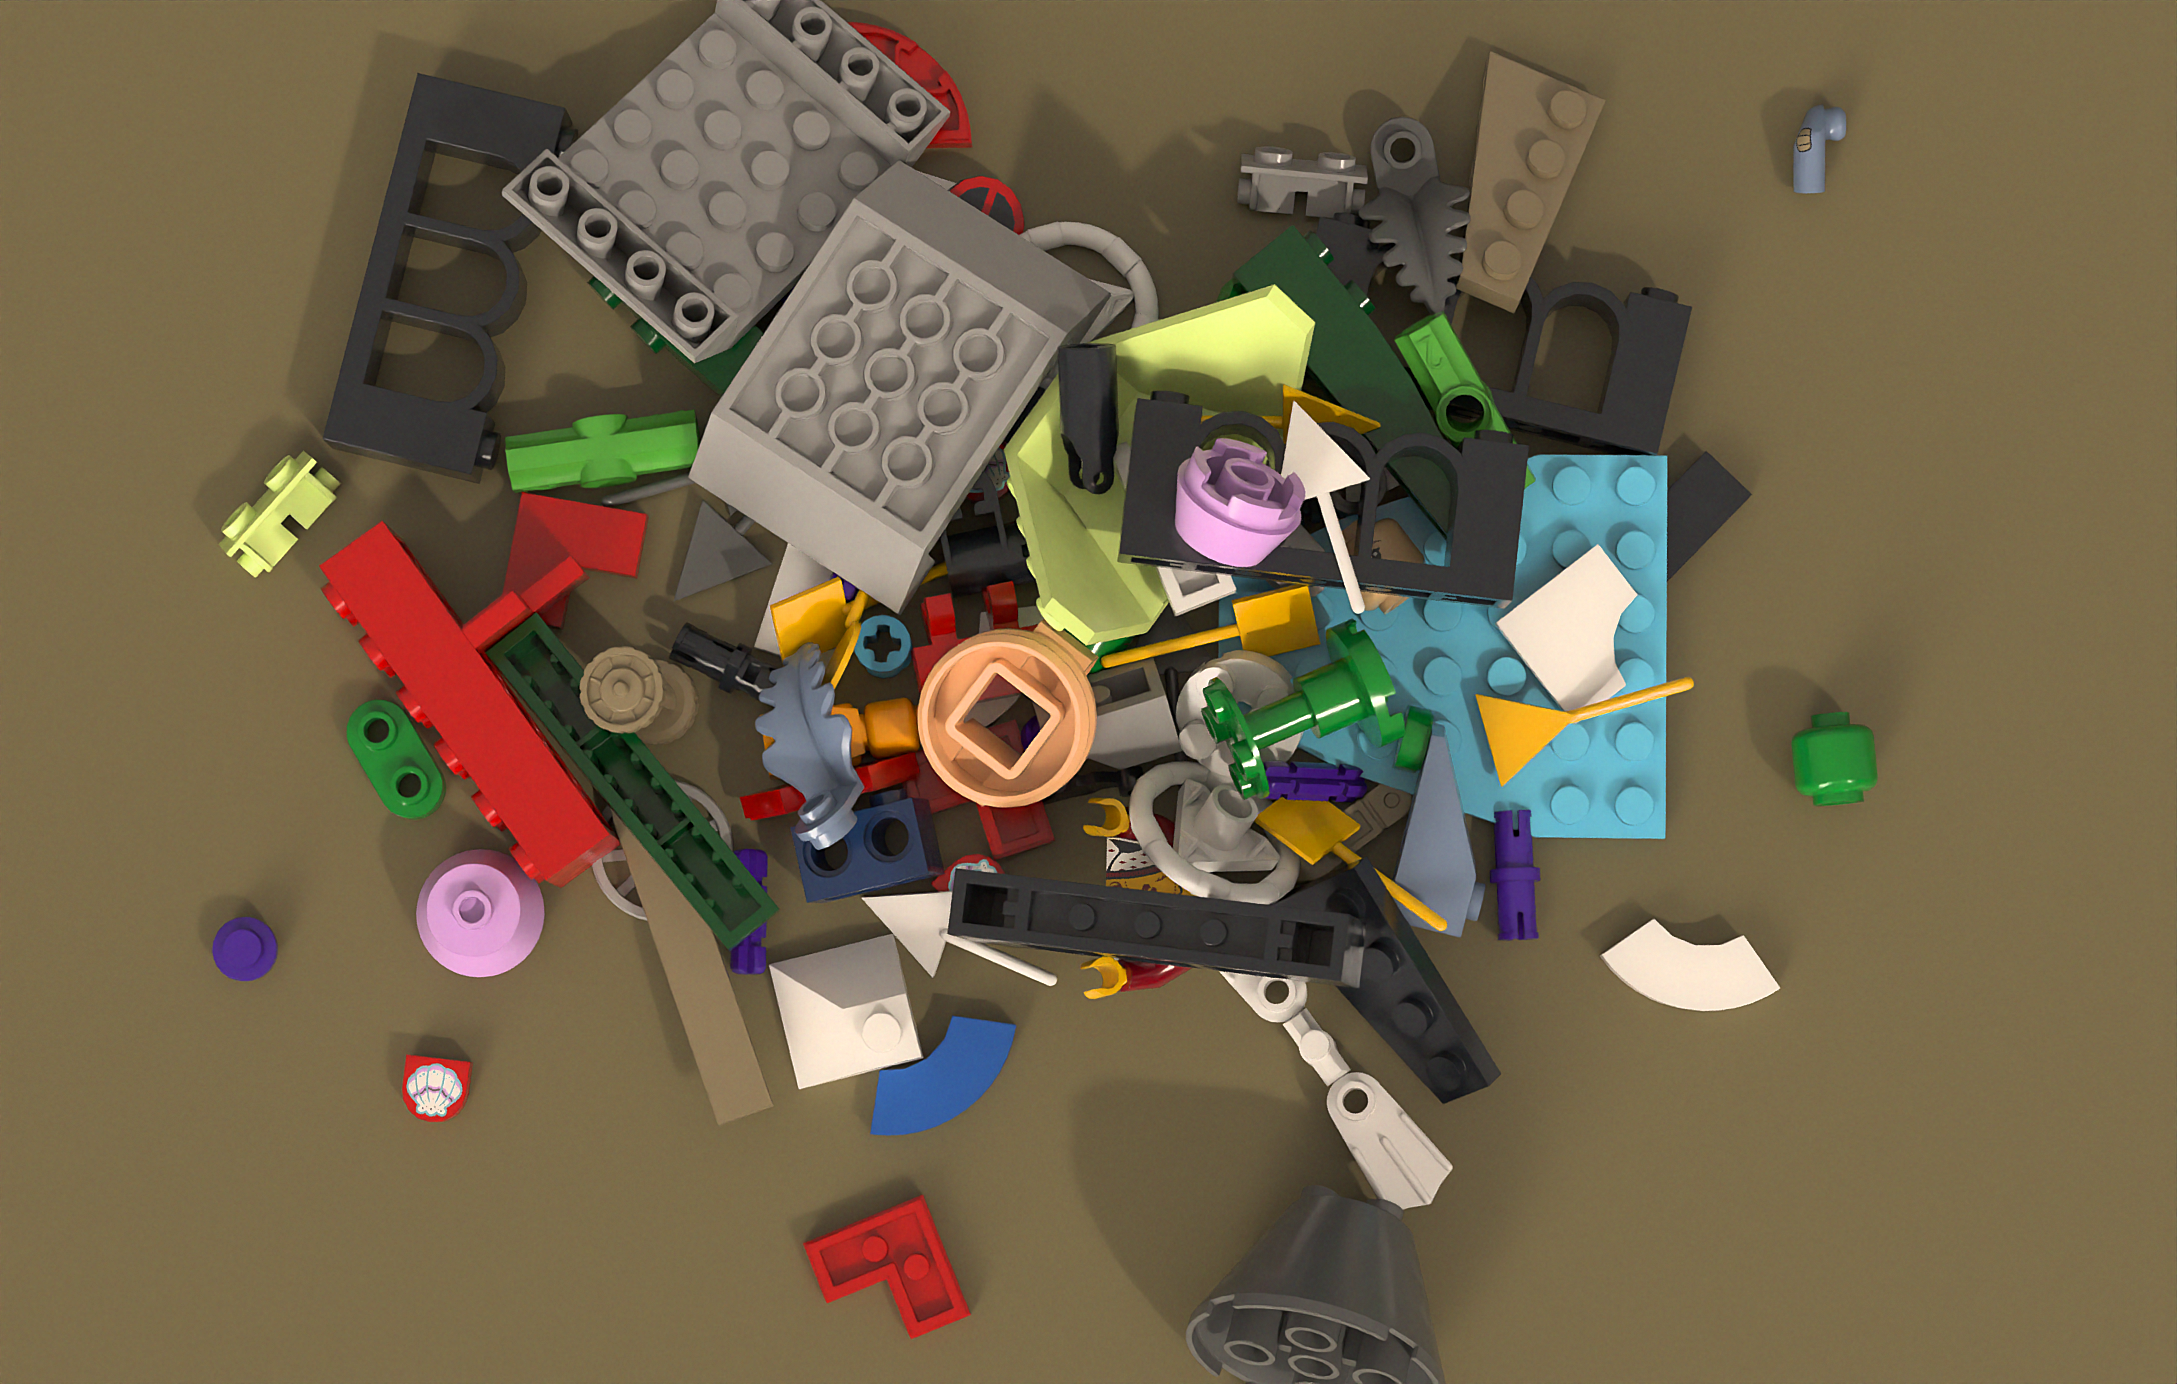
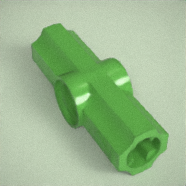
[1394,311,1536,488]
[505,409,701,493]

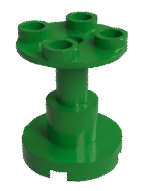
[1201,618,1405,800]

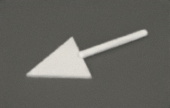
[1281,400,1370,613]
[862,891,1057,986]

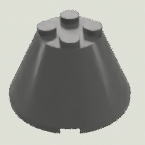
[1186,1185,1446,1384]

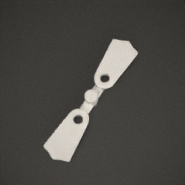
[1219,883,1453,1210]

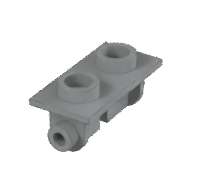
[1237,146,1368,218]

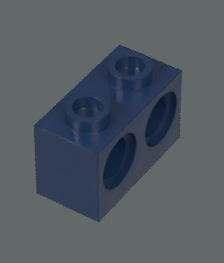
[790,789,945,903]

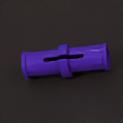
[1490,810,1541,941]

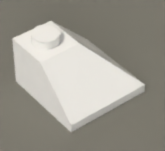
[769,934,924,1089]

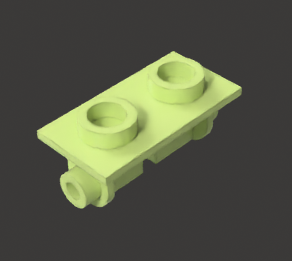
[218,450,341,578]

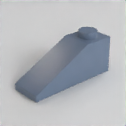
[1392,723,1485,938]

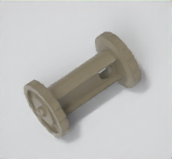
[579,646,699,745]

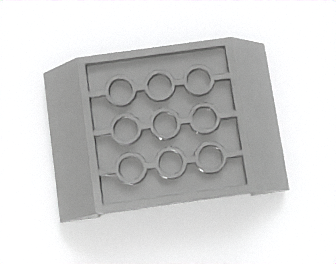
[502,0,950,363]
[688,160,1111,615]

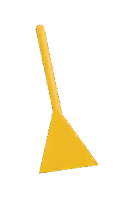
[1475,677,1694,787]

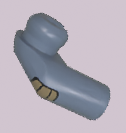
[1793,104,1846,193]

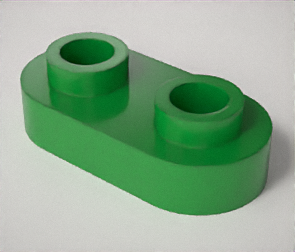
[346,700,446,820]

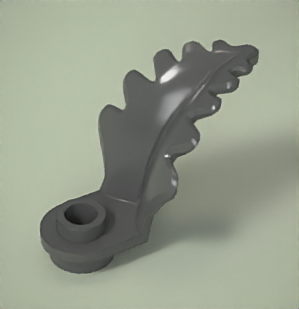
[1359,116,1471,314]

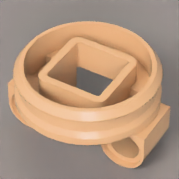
[917,619,1099,808]

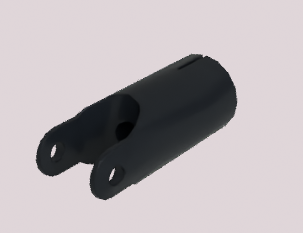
[1057,343,1119,495]

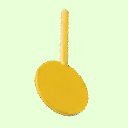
[821,589,870,689]

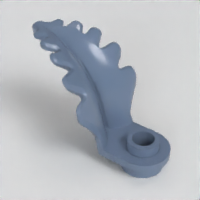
[755,642,864,850]

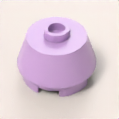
[1175,438,1306,567]
[416,849,544,977]

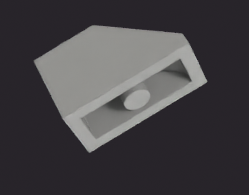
[1032,657,1182,770]

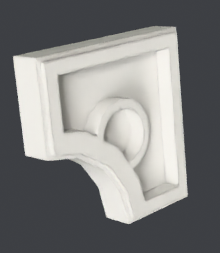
[1495,544,1637,725]

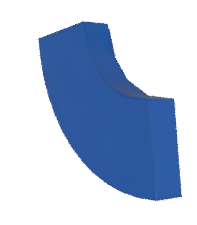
[870,1016,1017,1136]

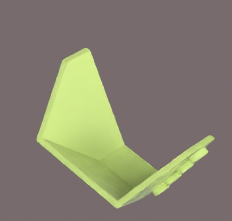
[1004,284,1315,645]

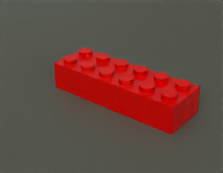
[319,521,621,888]

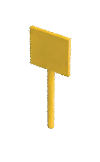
[770,561,948,667]
[1101,584,1321,668]
[1254,797,1447,931]

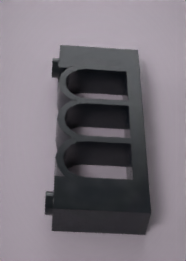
[322,73,578,484]
[1304,213,1692,456]
[1117,391,1529,609]
[947,868,1367,988]

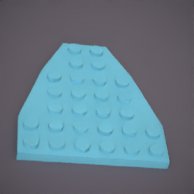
[1218,454,1667,839]

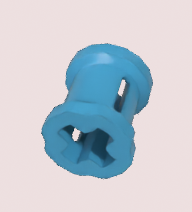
[854,615,913,679]

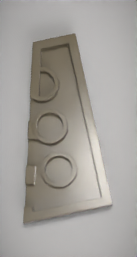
[1456,51,1606,313]

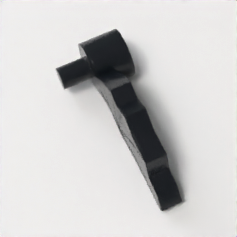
[1042,766,1144,805]

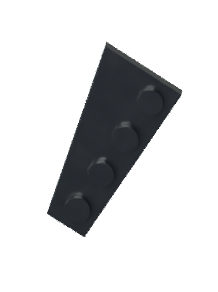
[1269,856,1501,1104]

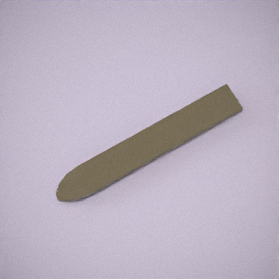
[611,809,774,1126]

